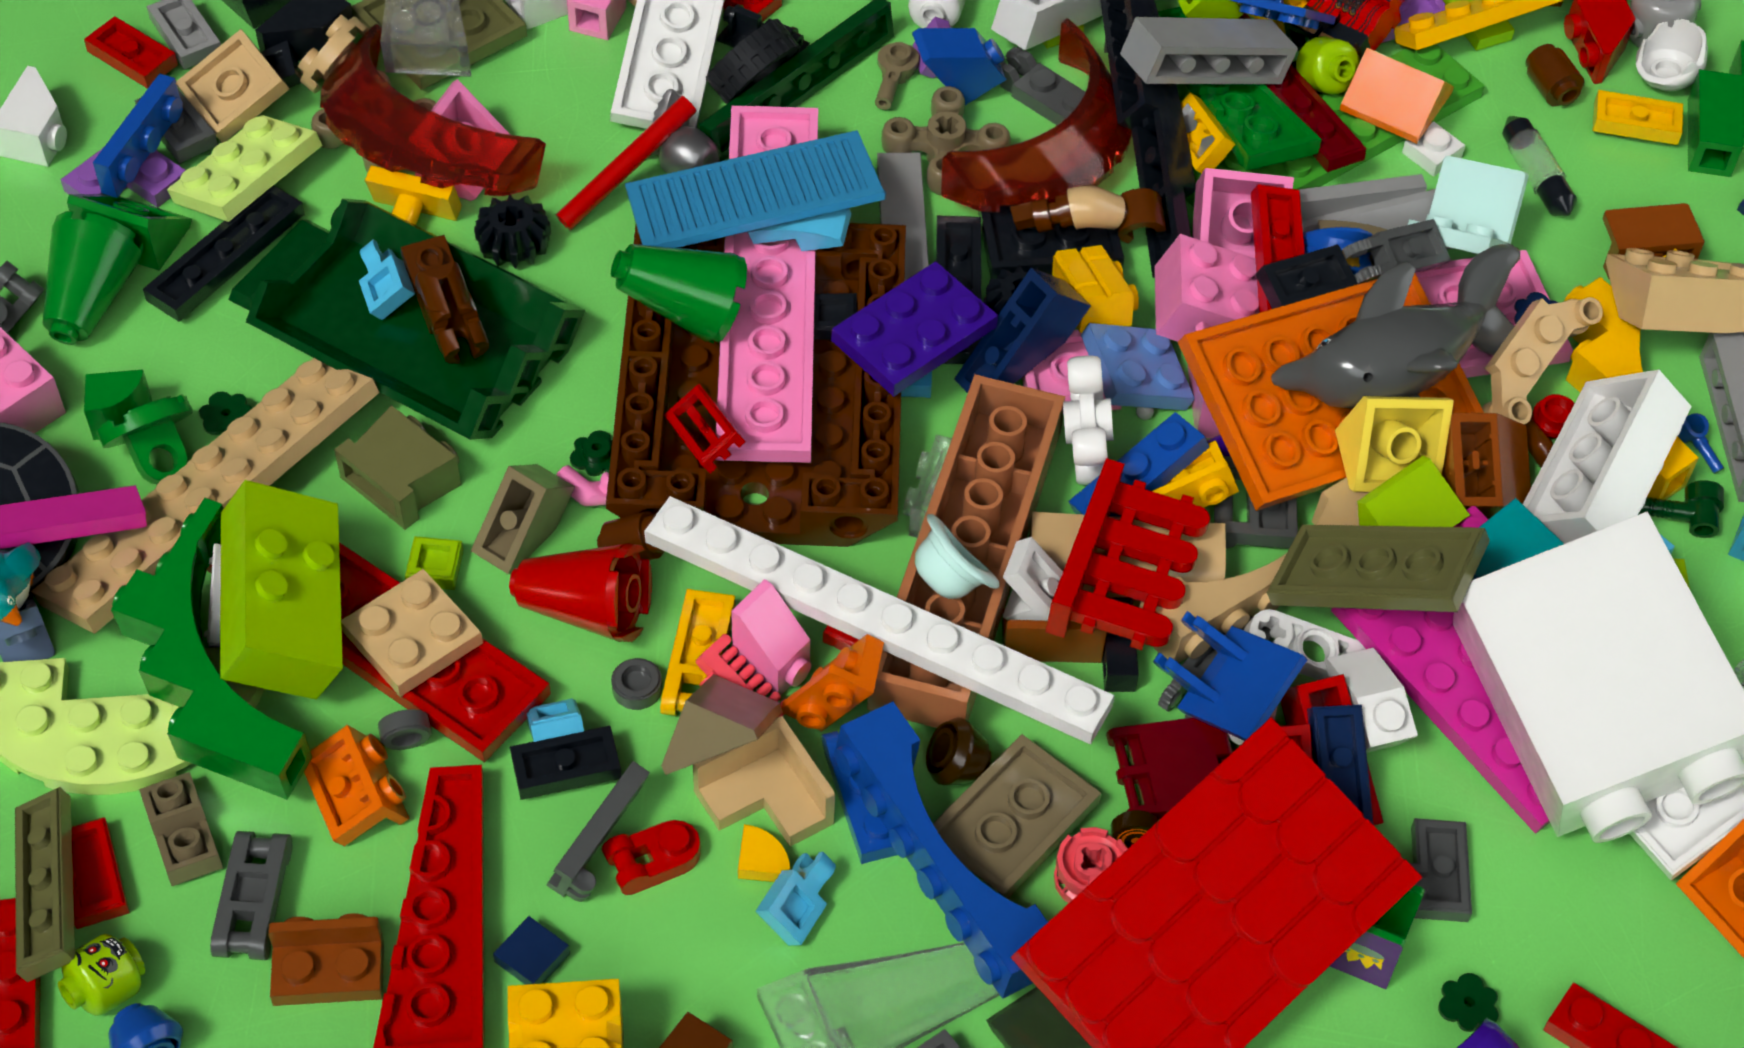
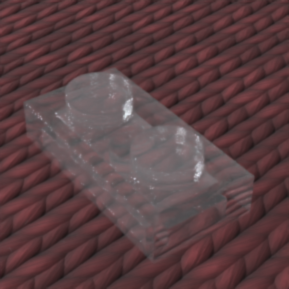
[903,435,952,538]

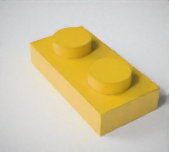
[1593,90,1683,145]

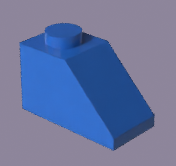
[912,28,1007,105]

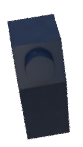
[954,268,1091,393]

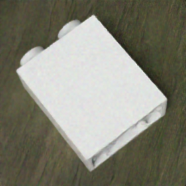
[1453,511,1744,843]

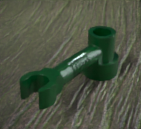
[1638,480,1724,538]

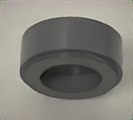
[611,658,662,710]
[378,709,432,750]

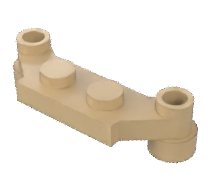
[1482,297,1603,424]

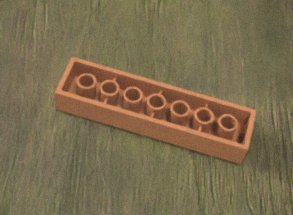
[867,374,1066,728]

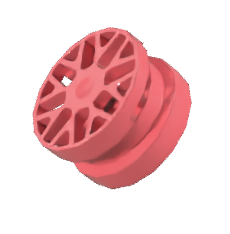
[1053,827,1127,903]

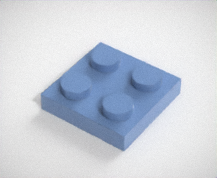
[1081,323,1195,410]

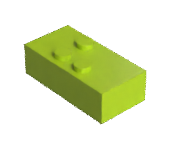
[220,480,343,700]

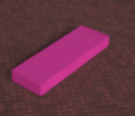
[0,485,147,549]

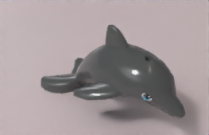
[1271,243,1520,409]

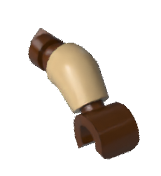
[1010,185,1166,244]

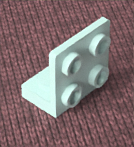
[1408,156,1529,254]

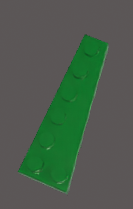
[1158,7,1322,171]

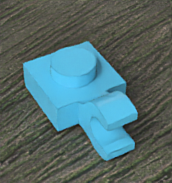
[359,239,415,320]
[755,852,836,946]

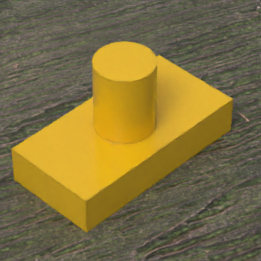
[365,165,462,225]

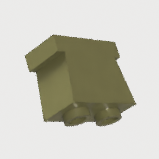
[334,405,461,530]

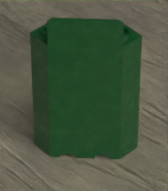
[228,198,585,440]

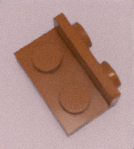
[268,913,384,1006]

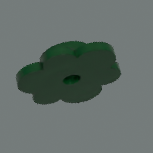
[199,391,252,435]
[570,430,612,477]
[1438,973,1499,1032]

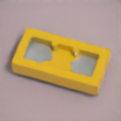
[1181,92,1236,174]

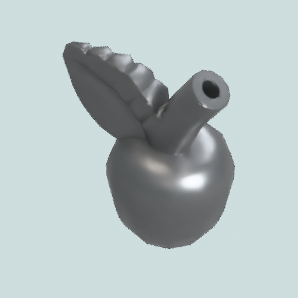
[652,89,720,174]

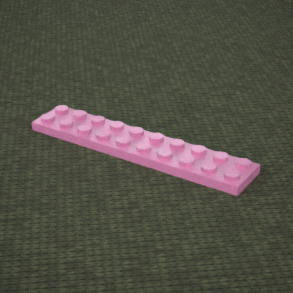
[715,105,818,463]

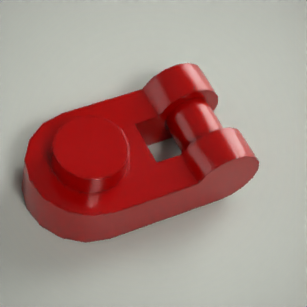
[602,820,701,895]

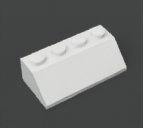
[1523,369,1692,544]

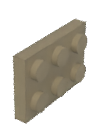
[933,734,1101,899]

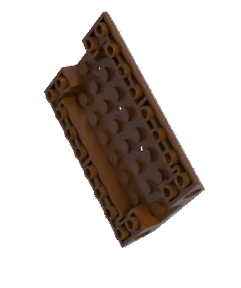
[606,223,906,547]

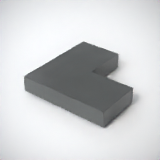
[1410,818,1472,922]

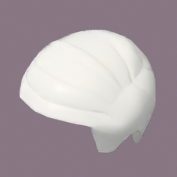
[1636,19,1708,91]

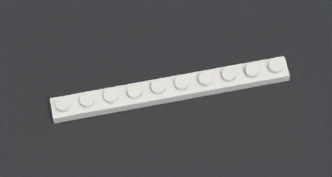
[644,496,1115,745]

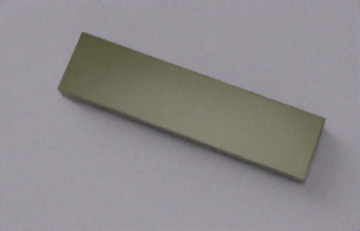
[15,787,75,982]

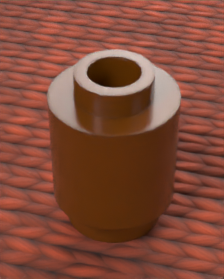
[1525,44,1584,106]
[597,511,665,560]

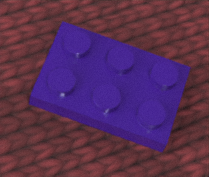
[831,261,998,397]

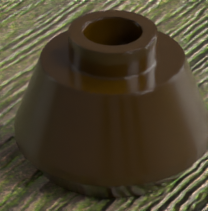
[926,717,992,785]

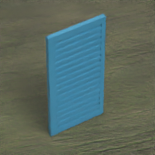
[625,130,886,248]

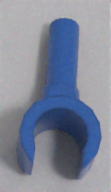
[1678,413,1724,474]

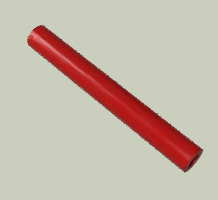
[555,96,697,231]

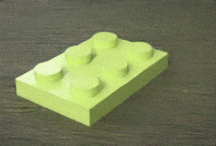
[167,115,323,222]

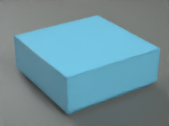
[527,698,584,742]

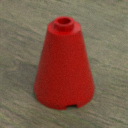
[509,543,652,642]

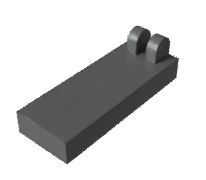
[547,761,650,902]

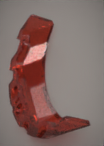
[941,18,1132,212]
[319,24,546,196]

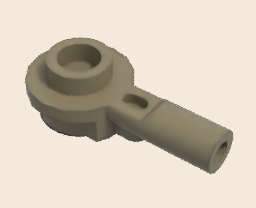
[875,42,919,110]

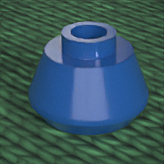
[108,1003,183,1048]

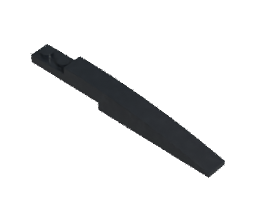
[1100,0,1196,278]

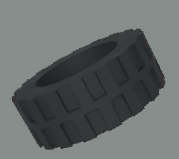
[706,18,800,104]

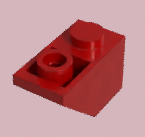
[1564,0,1636,84]

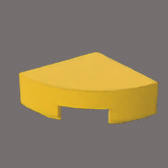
[738,824,790,882]

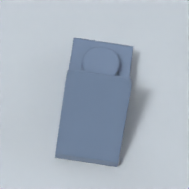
[0,594,55,662]

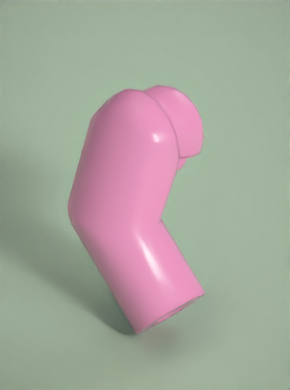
[556,465,609,507]

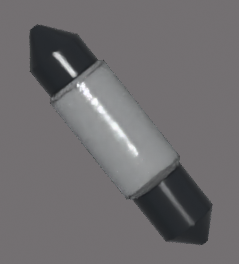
[1502,116,1577,216]

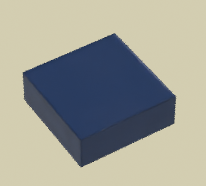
[493,916,570,985]

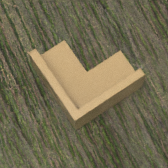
[693,716,835,847]

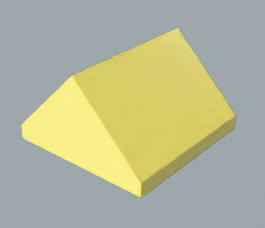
[1335,396,1454,492]

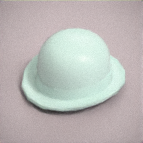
[914,514,999,599]

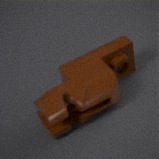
[401,235,489,364]

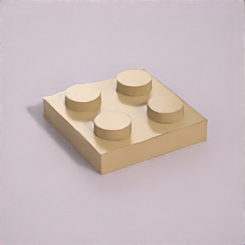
[176,29,290,143]
[341,569,483,697]

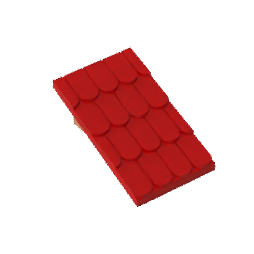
[1010,717,1423,1048]

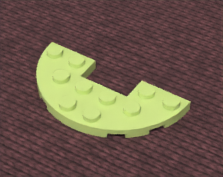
[0,647,264,795]

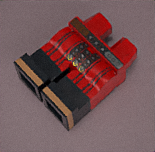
[1283,0,1404,61]

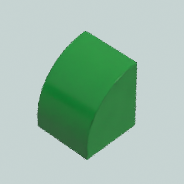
[84,369,152,440]

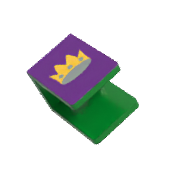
[1330,885,1425,990]

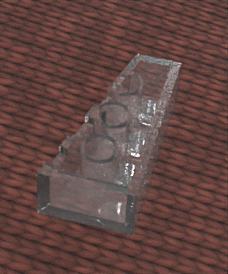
[380,0,471,77]

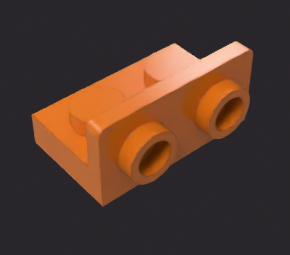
[782,634,884,732]
[304,725,409,847]

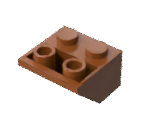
[1442,413,1531,519]

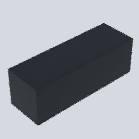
[1102,598,1139,692]

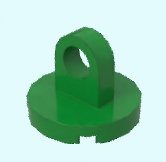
[97,394,193,485]

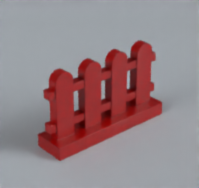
[1045,458,1210,651]

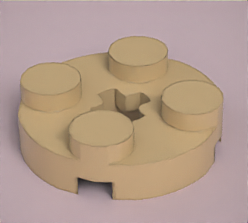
[298,15,369,94]

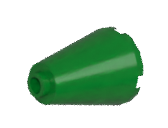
[42,211,144,345]
[611,244,747,344]

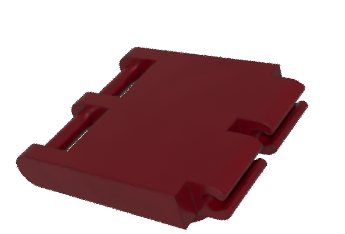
[1106,718,1232,819]

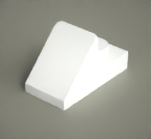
[1003,537,1063,621]

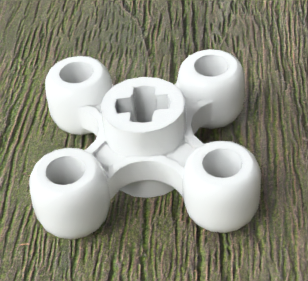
[1063,356,1114,485]

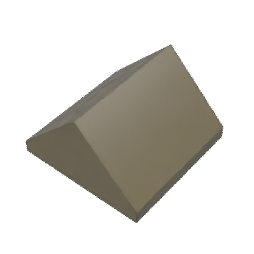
[661,674,783,775]

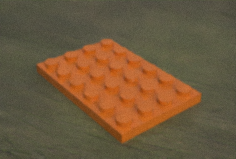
[1178,273,1484,511]

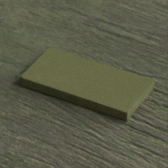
[1267,525,1490,612]

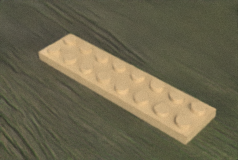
[31,358,379,634]

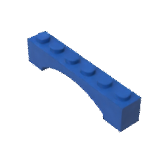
[834,701,1048,999]

